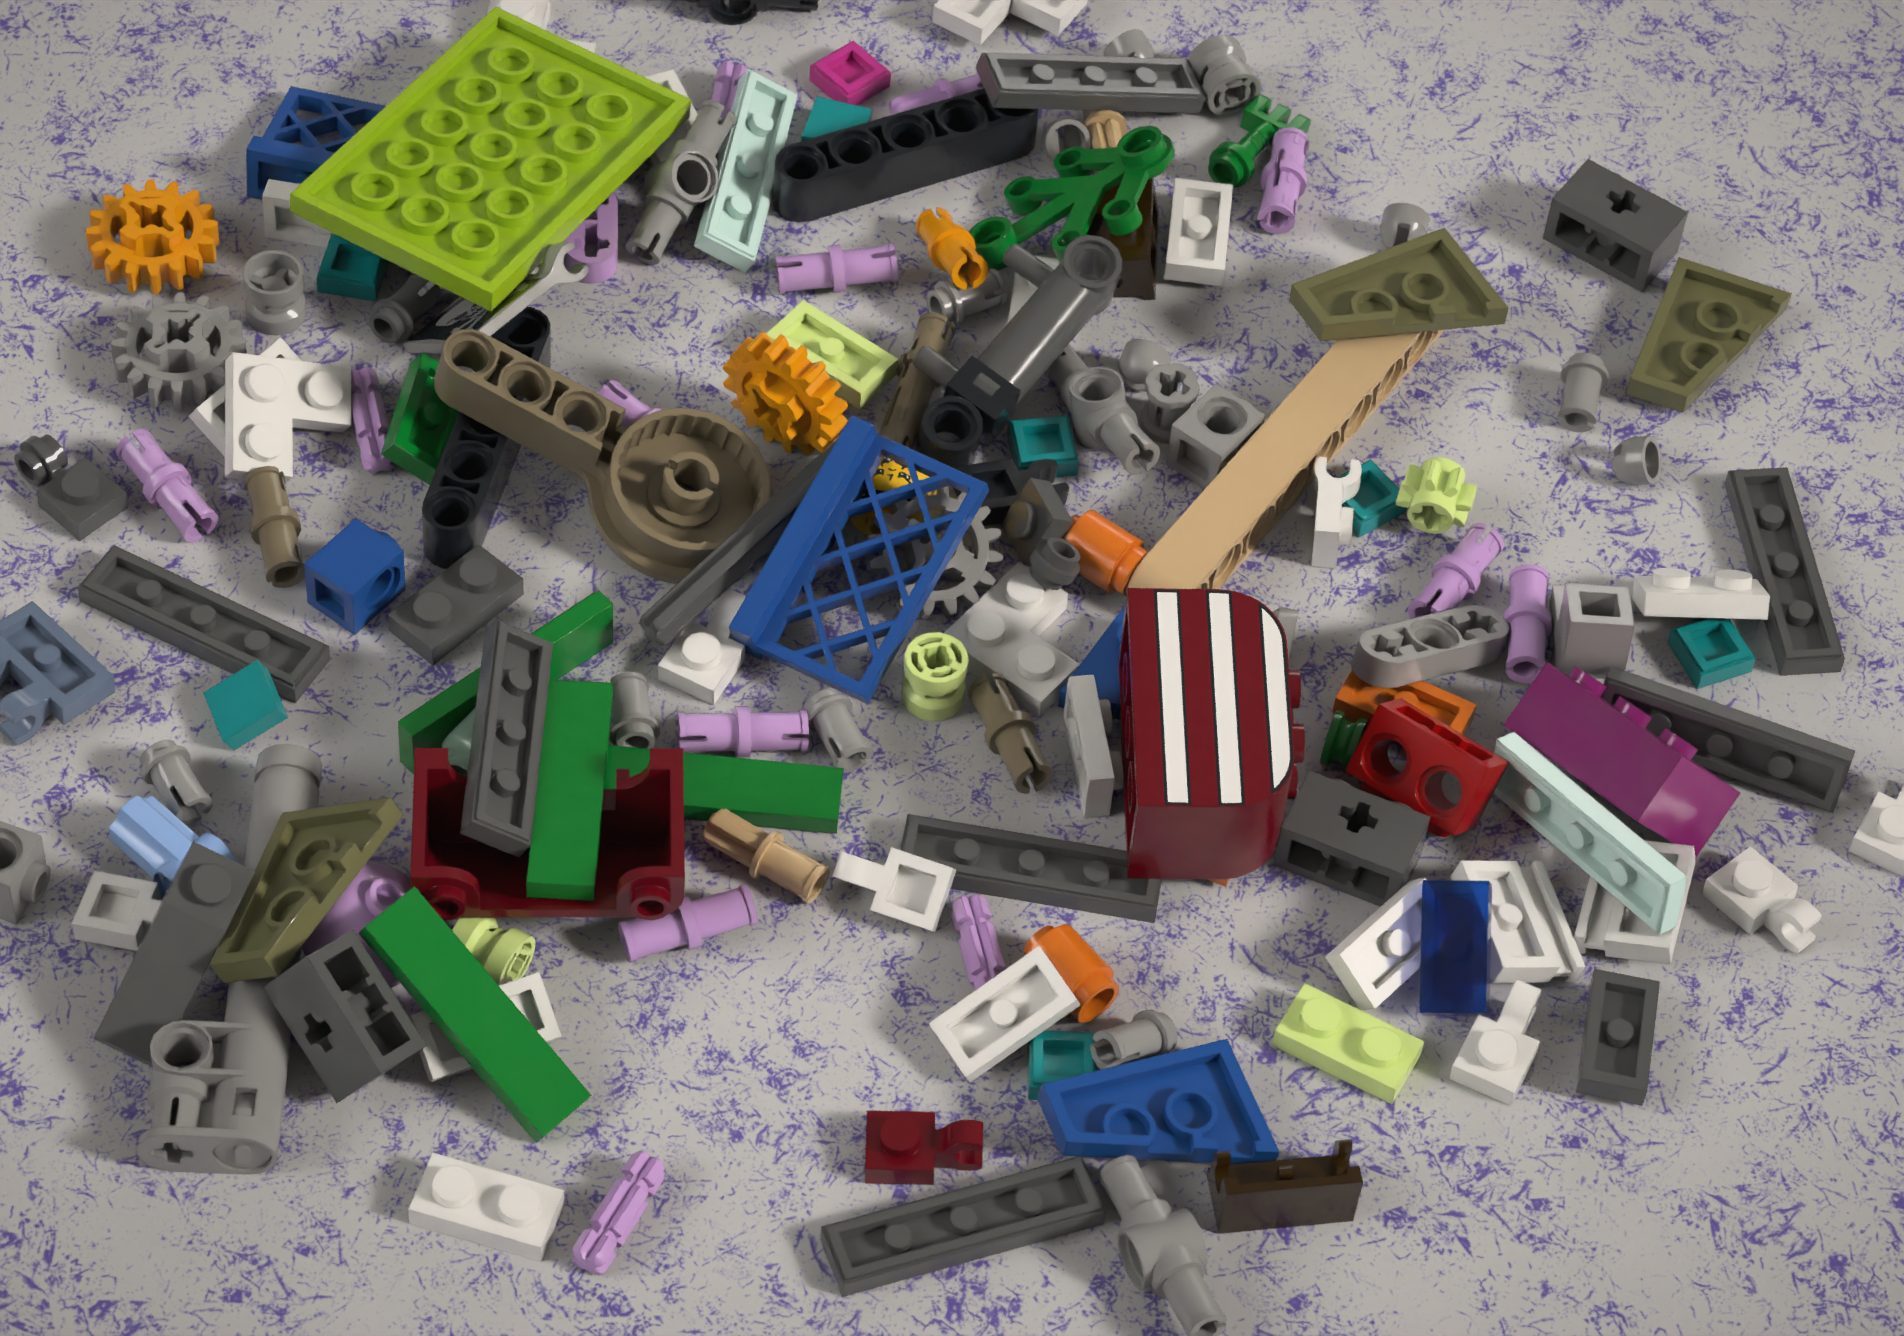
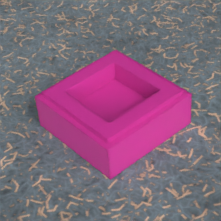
[809,40,891,106]

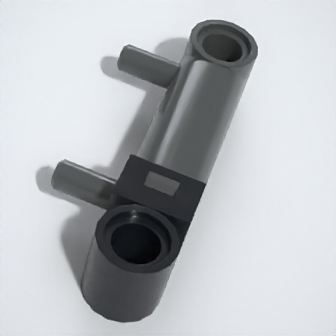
[913,235,1122,469]

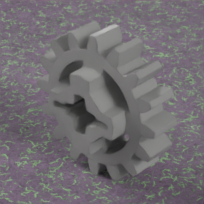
[111,292,247,411]
[865,486,1003,620]

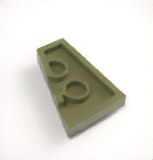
[1289,227,1509,341]
[1626,257,1792,413]
[210,797,403,983]

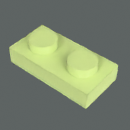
[766,300,898,409]
[1272,983,1424,1104]

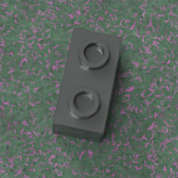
[1543,159,1688,293]
[1273,770,1431,907]
[263,930,427,1103]

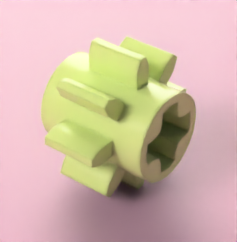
[1396,457,1477,534]

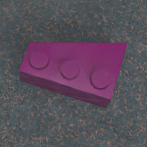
[1503,662,1740,857]

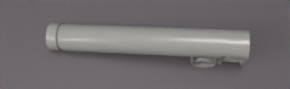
[137,744,322,1175]

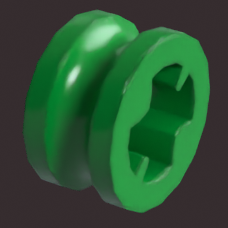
[1320,710,1368,774]

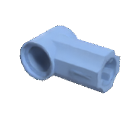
[109,795,238,899]

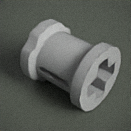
[1140,363,1200,444]

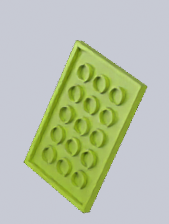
[290,7,691,312]

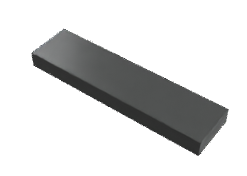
[975,52,1206,113]
[1725,467,1845,676]
[78,545,330,704]
[460,619,553,857]
[1601,667,1855,813]
[900,814,1162,923]
[820,1156,1106,1297]

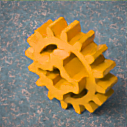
[86,179,220,295]
[723,332,848,456]

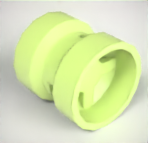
[901,632,969,721]
[452,918,536,985]

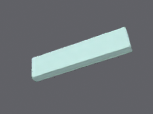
[694,69,798,273]
[1494,732,1687,935]

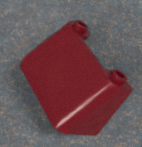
[410,748,685,921]

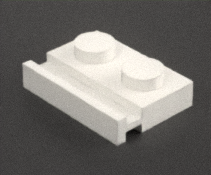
[1574,840,1696,964]
[1450,861,1586,983]

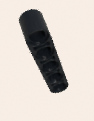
[773,88,1039,223]
[422,307,551,569]

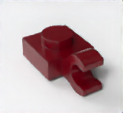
[865,1110,983,1185]

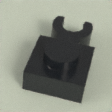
[953,458,1070,526]

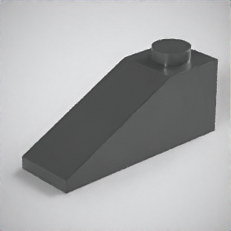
[93,841,255,1067]

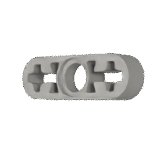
[1351,605,1509,688]

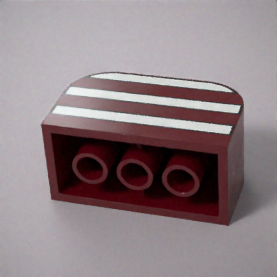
[1118,588,1305,879]

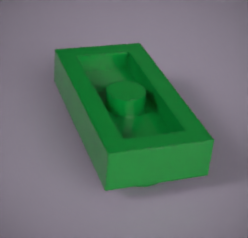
[381,352,459,485]

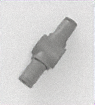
[625,100,736,265]
[1044,344,1160,475]
[1100,1155,1227,1336]

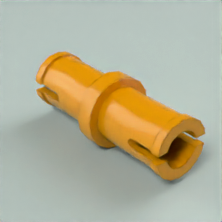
[915,207,988,290]

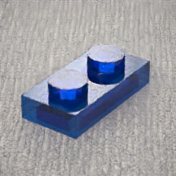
[1419,880,1492,1017]

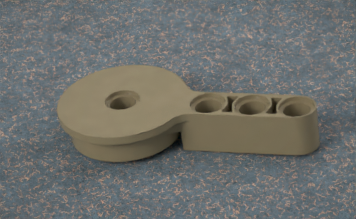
[434,329,774,584]

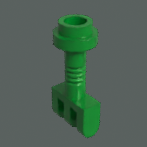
[1208,94,1311,188]

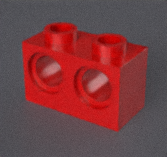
[1345,698,1509,837]

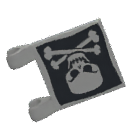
[402,242,589,354]

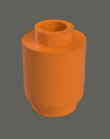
[1063,510,1148,596]
[1024,924,1119,1023]

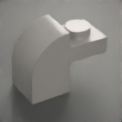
[1549,583,1635,679]

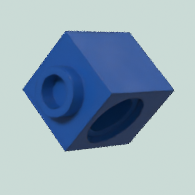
[304,518,406,635]

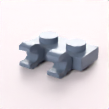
[0,601,115,746]

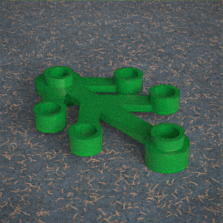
[969,126,1175,270]

